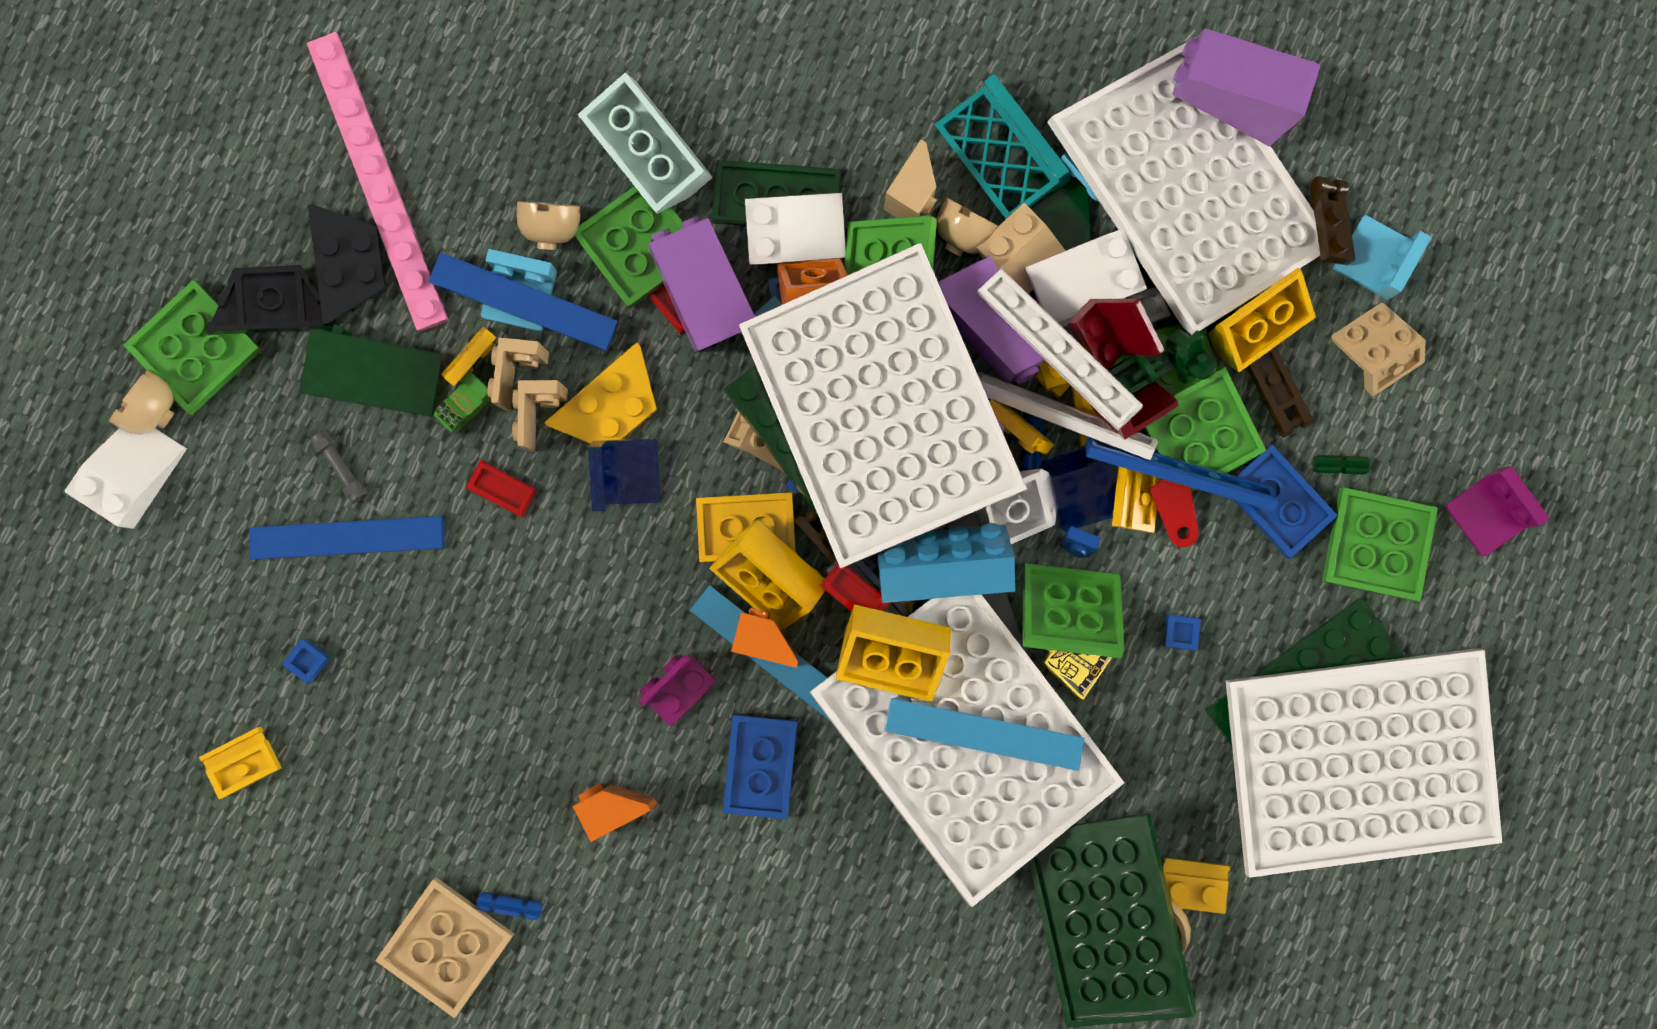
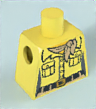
[1041,650,1112,700]

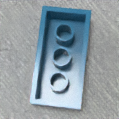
[877,523,1015,603]

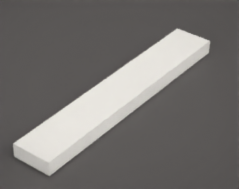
[977,268,1143,431]
[977,372,1158,460]

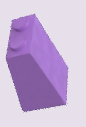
[1172,28,1321,147]
[647,216,755,352]
[938,256,1044,385]

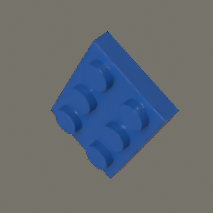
[1234,444,1338,559]
[723,714,798,819]

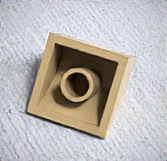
[884,140,937,218]
[977,203,1066,294]

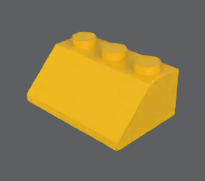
[1208,268,1316,372]
[709,519,825,631]
[835,604,951,702]

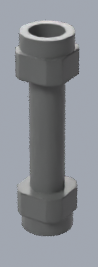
[311,430,369,504]

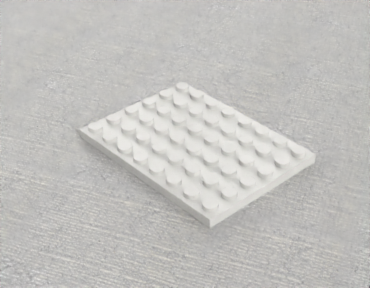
[1047,37,1321,336]
[739,243,1027,568]
[809,594,1124,907]
[1226,648,1502,877]

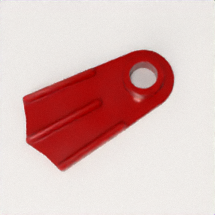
[1149,479,1198,547]

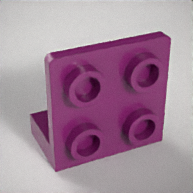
[1445,466,1550,557]
[638,654,717,727]

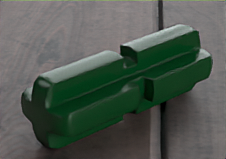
[1313,455,1370,475]

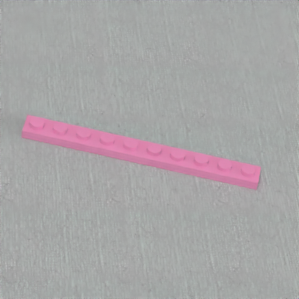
[307,32,449,332]

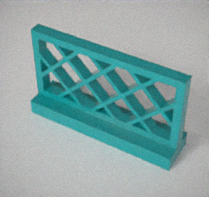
[934,74,1071,219]

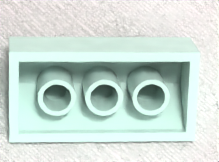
[578,72,713,214]

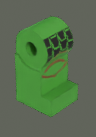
[434,371,491,434]

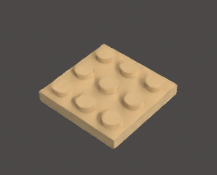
[375,877,515,1018]

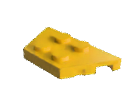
[544,343,657,452]

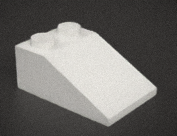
[745,193,846,265]
[1025,228,1147,322]
[64,428,187,529]

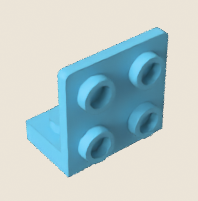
[1333,215,1432,300]
[481,249,557,332]

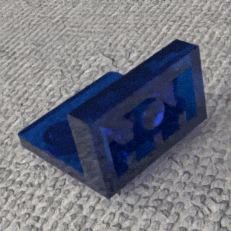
[588,439,661,511]
[1041,449,1117,532]

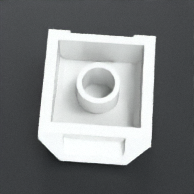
[976,469,1057,544]

